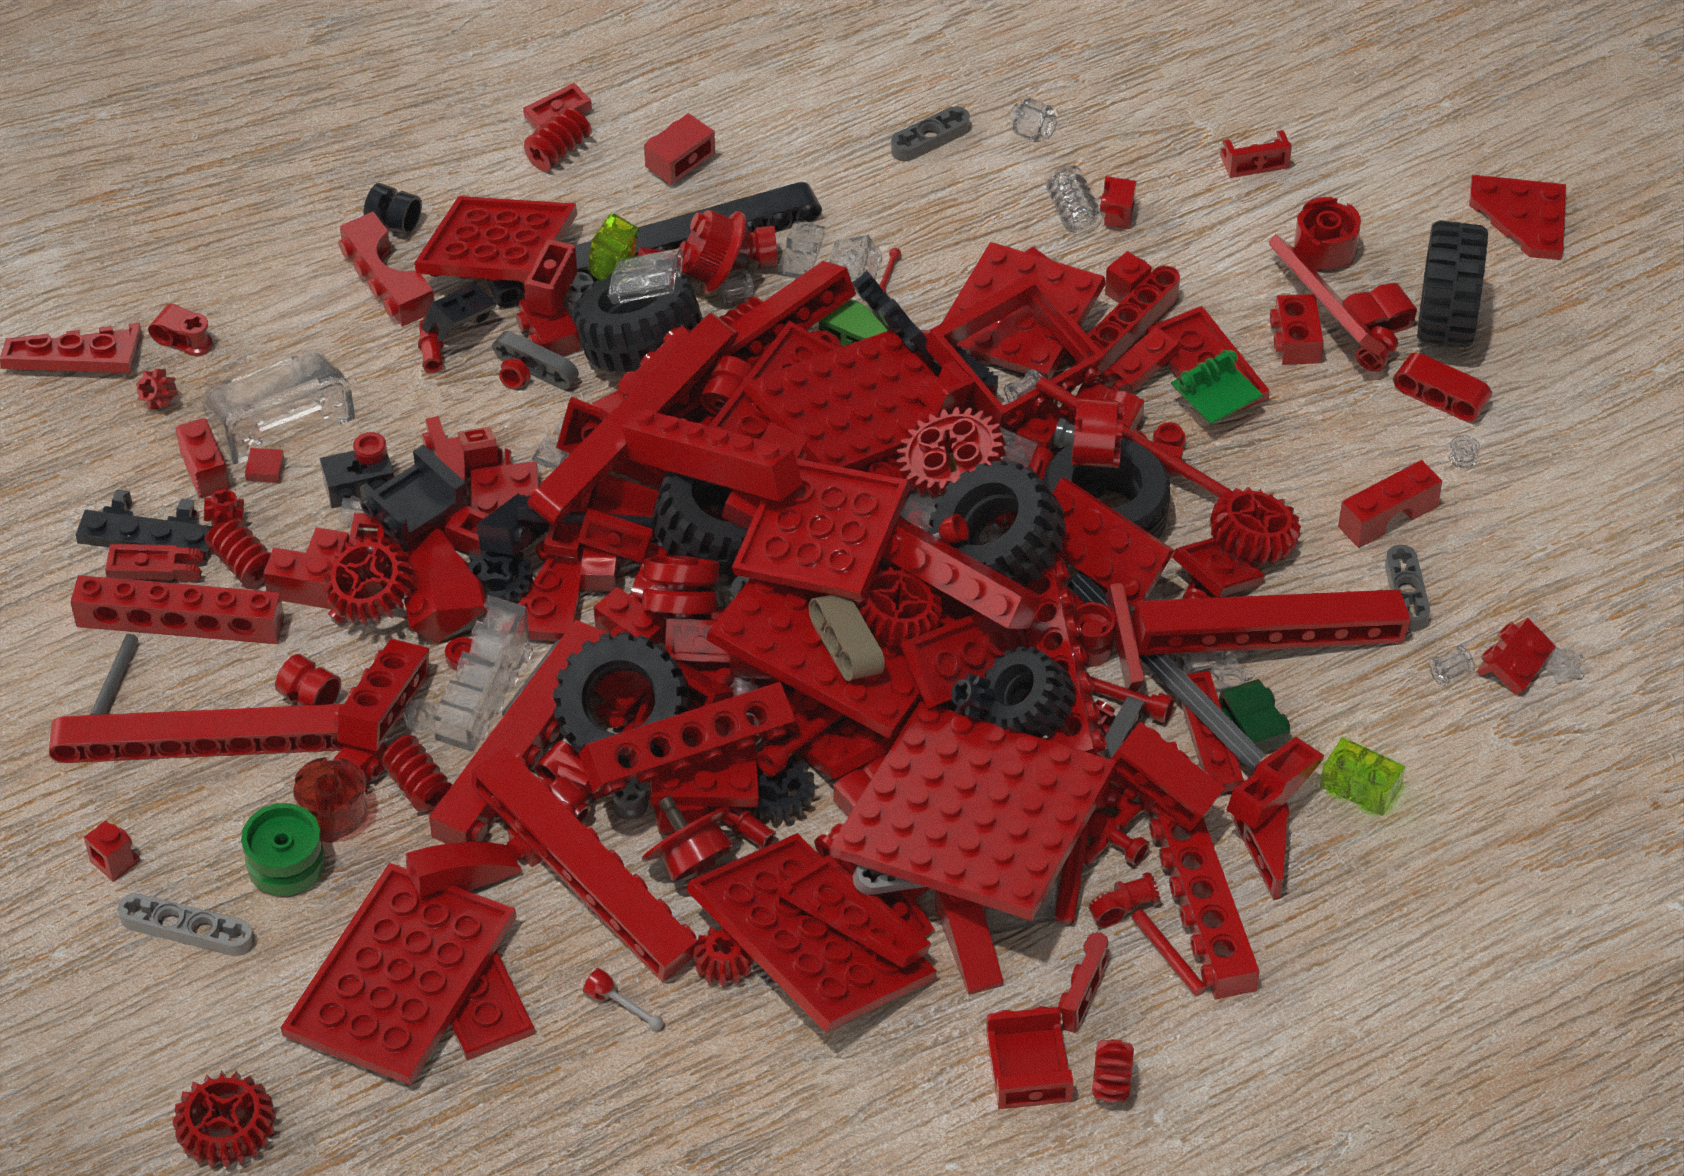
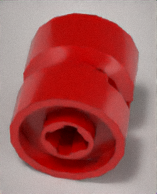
[732,226,777,270]
[700,356,753,416]
[1073,602,1115,667]
[275,654,342,706]

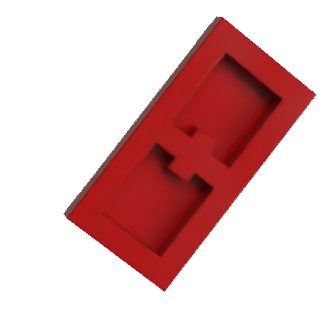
[1220,130,1292,178]

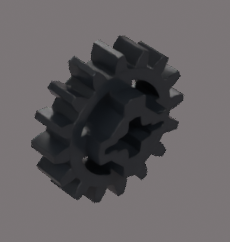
[467,550,533,612]
[746,754,815,823]

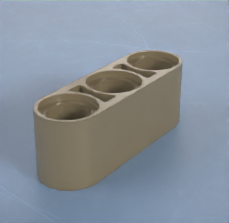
[809,595,885,681]

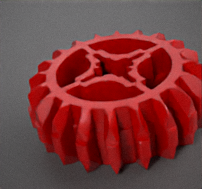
[1209,487,1301,566]
[322,534,415,626]
[852,565,943,651]
[173,1070,276,1169]

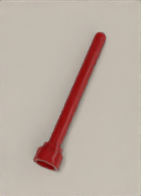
[1091,676,1174,723]
[756,708,844,776]

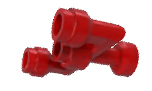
[1084,782,1150,866]

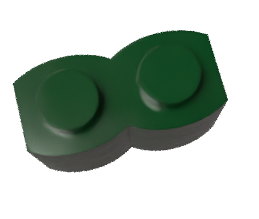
[1219,679,1290,753]

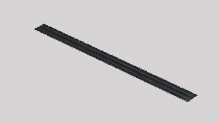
[1068,570,1265,771]

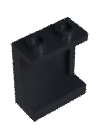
[360,444,468,546]

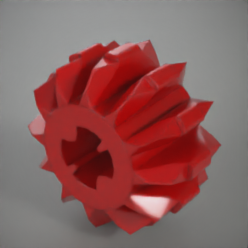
[693,926,755,988]
[1092,1039,1134,1103]

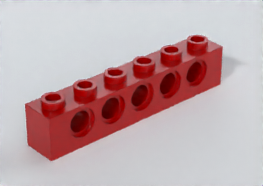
[70,575,284,644]
[578,681,796,794]

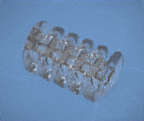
[1047,165,1102,235]

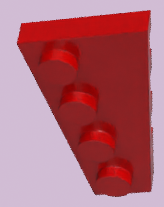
[0,323,141,374]
[776,855,931,968]

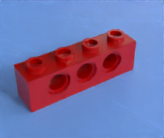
[334,638,430,752]

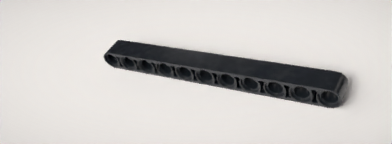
[487,182,822,308]

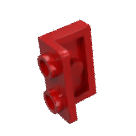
[1476,617,1556,695]

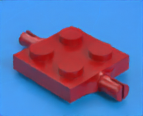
[471,448,539,515]

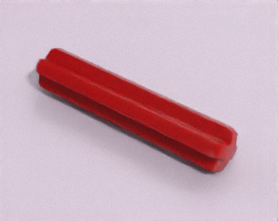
[1055,824,1089,925]

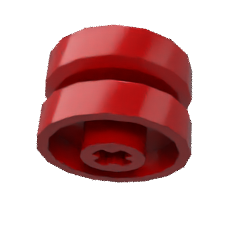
[642,556,720,614]

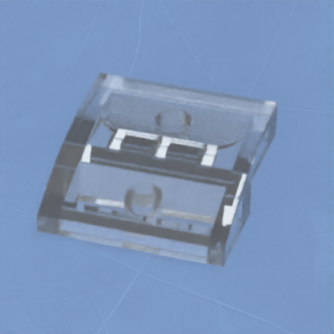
[608,248,683,304]

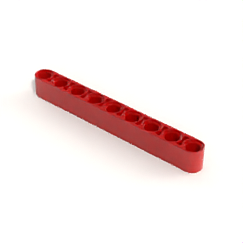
[527,313,738,526]
[49,704,347,763]

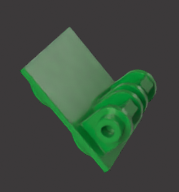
[1171,350,1263,425]

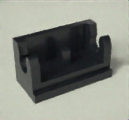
[421,283,497,341]

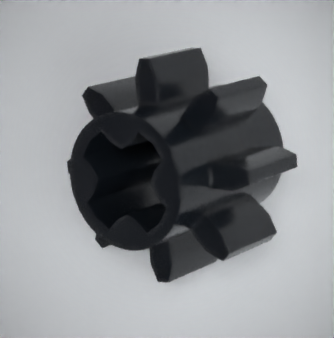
[951,673,995,720]

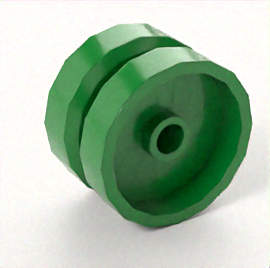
[241,803,325,896]

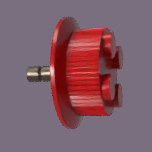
[676,209,759,295]

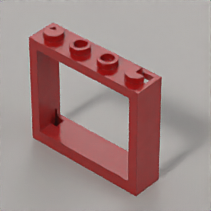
[925,273,1105,430]

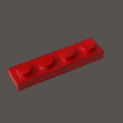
[1180,671,1244,792]

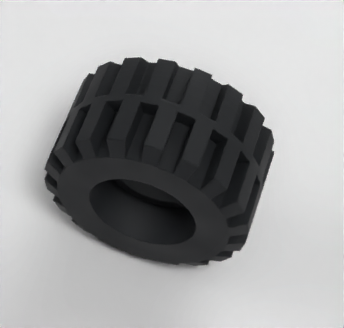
[982,646,1075,739]

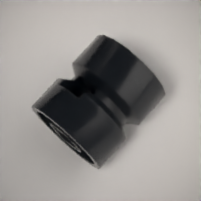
[363,182,422,235]

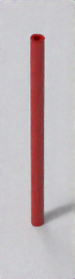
[1035,376,1233,498]

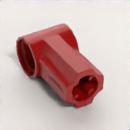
[535,741,600,794]

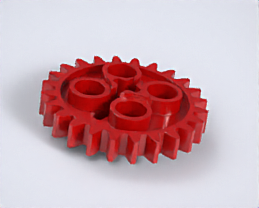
[897,407,1006,499]

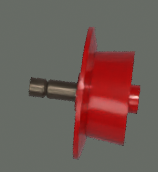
[641,795,734,882]

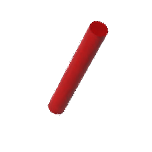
[1131,909,1207,996]

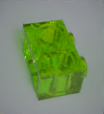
[588,212,639,281]
[1320,737,1406,816]

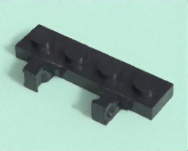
[852,270,932,360]
[75,490,213,560]

